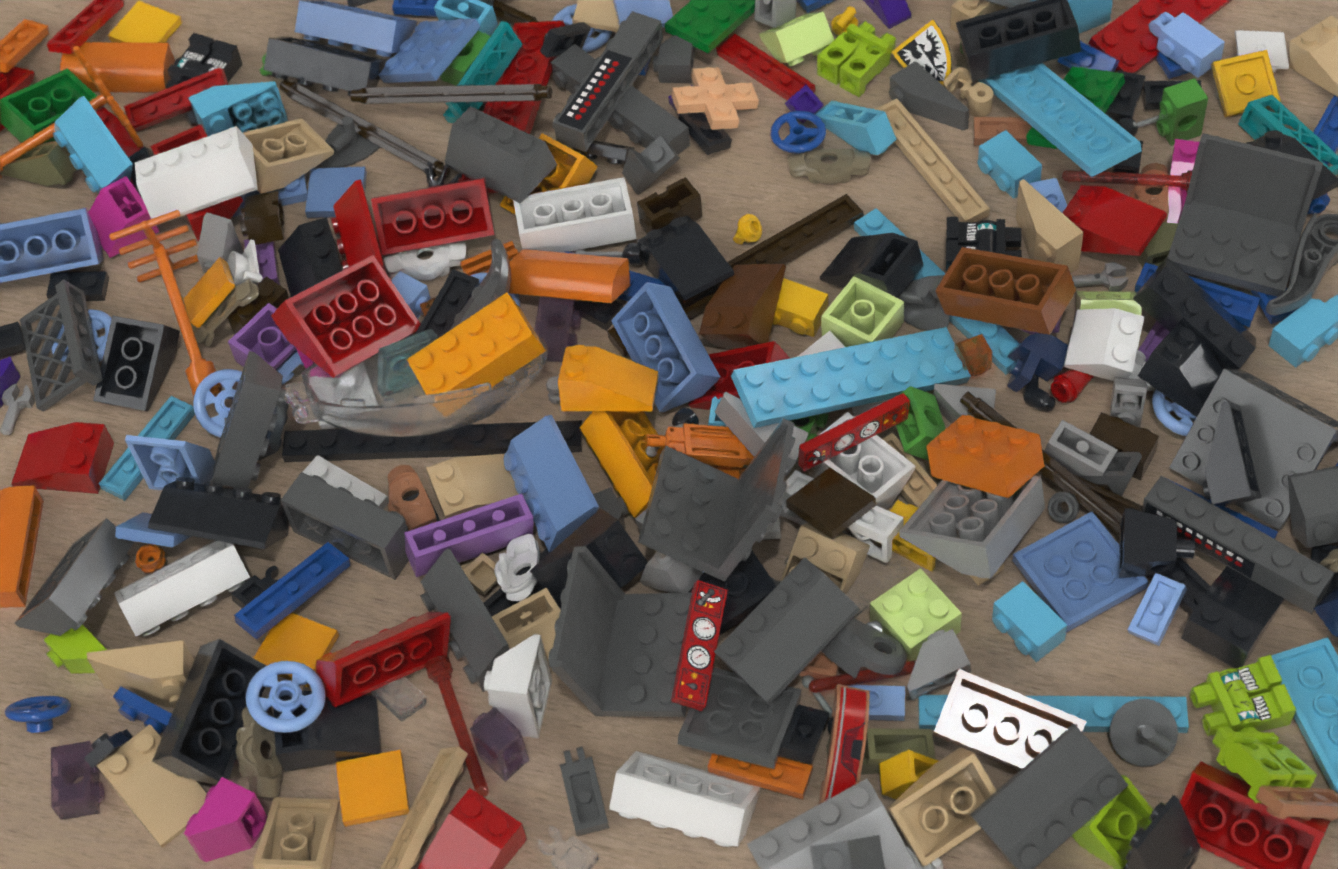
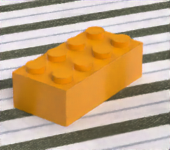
[407,292,546,418]

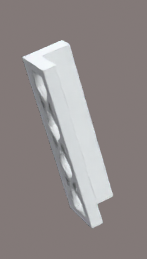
[779,470,904,563]

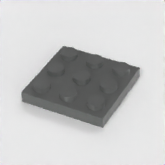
[678,667,802,769]

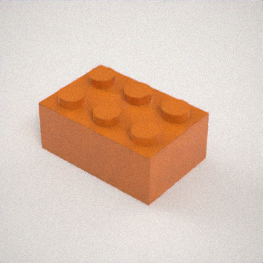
[926,415,1044,498]

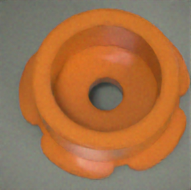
[135,544,166,573]

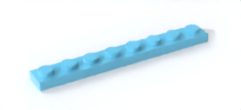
[854,208,1019,375]
[919,695,1189,733]

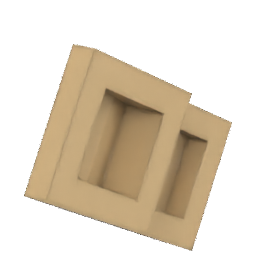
[459,552,497,595]

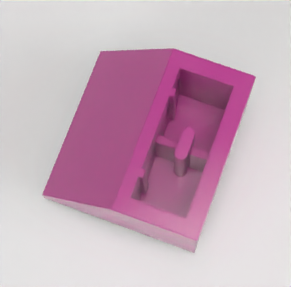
[88,176,159,258]
[184,777,268,862]

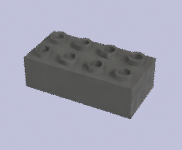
[281,472,409,580]

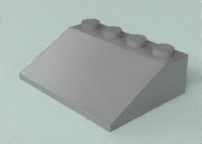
[899,476,1045,579]
[747,778,918,869]

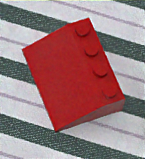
[271,255,421,378]

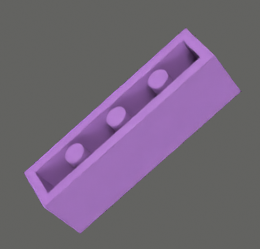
[404,493,534,577]

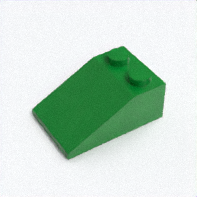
[0,68,97,144]

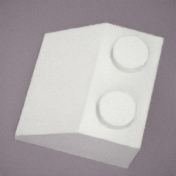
[1063,308,1144,381]

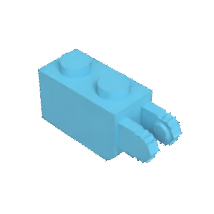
[1268,295,1338,368]

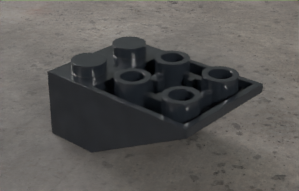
[820,233,924,298]
[274,691,381,771]
[1123,795,1201,869]

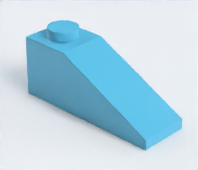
[815,101,897,155]

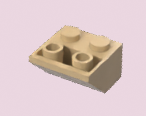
[781,522,870,594]
[492,588,561,670]

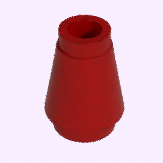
[1051,369,1094,403]

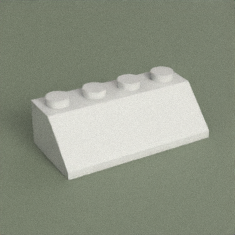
[135,126,258,225]
[513,177,637,253]
[114,540,250,636]
[609,751,761,847]

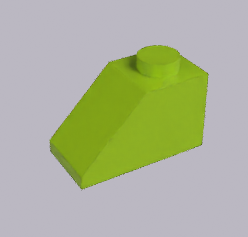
[44,624,107,674]

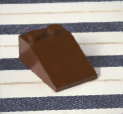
[699,264,786,348]

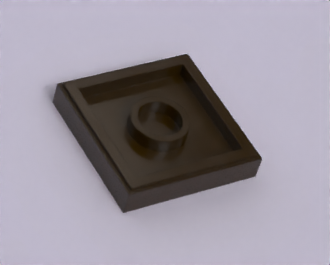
[786,467,876,539]

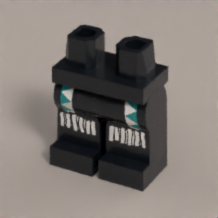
[165,32,243,89]
[946,217,1022,272]

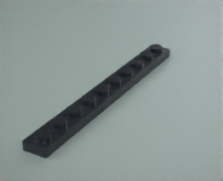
[282,420,583,462]

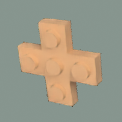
[671,67,759,130]

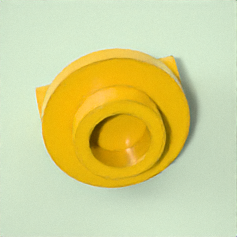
[831,6,858,35]
[733,214,762,245]

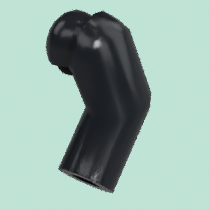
[1024,374,1056,412]

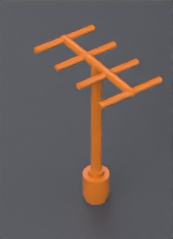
[0,46,143,179]
[109,210,222,397]

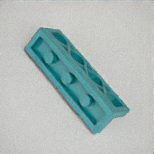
[443,21,523,124]
[1238,95,1338,175]

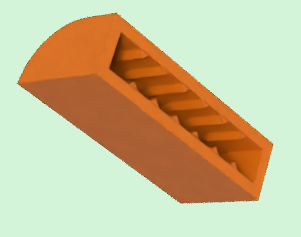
[60,42,175,93]
[509,249,630,303]
[0,486,44,608]

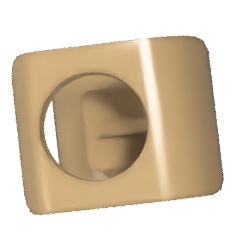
[943,67,993,117]

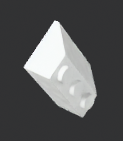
[806,412,916,510]
[484,634,552,738]

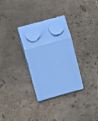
[125,435,215,490]

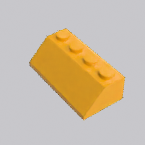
[580,411,663,518]

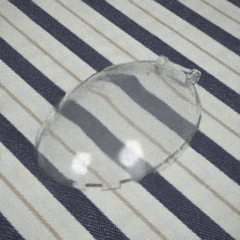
[283,333,548,438]

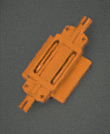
[645,423,754,479]

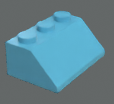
[53,96,133,193]

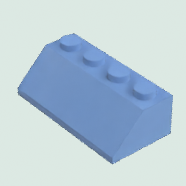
[295,0,417,57]
[0,208,104,283]
[611,282,721,412]
[504,415,599,552]

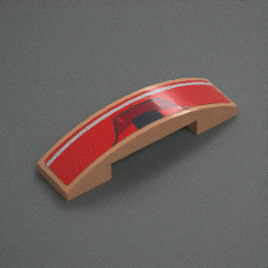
[818,684,870,805]

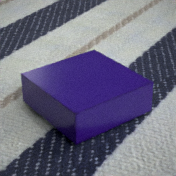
[785,85,824,124]

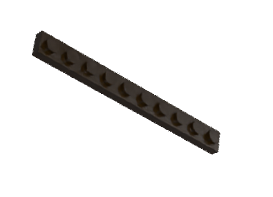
[607,194,863,357]

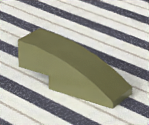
[826,728,936,775]

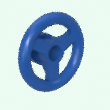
[770,111,826,153]
[5,696,71,733]

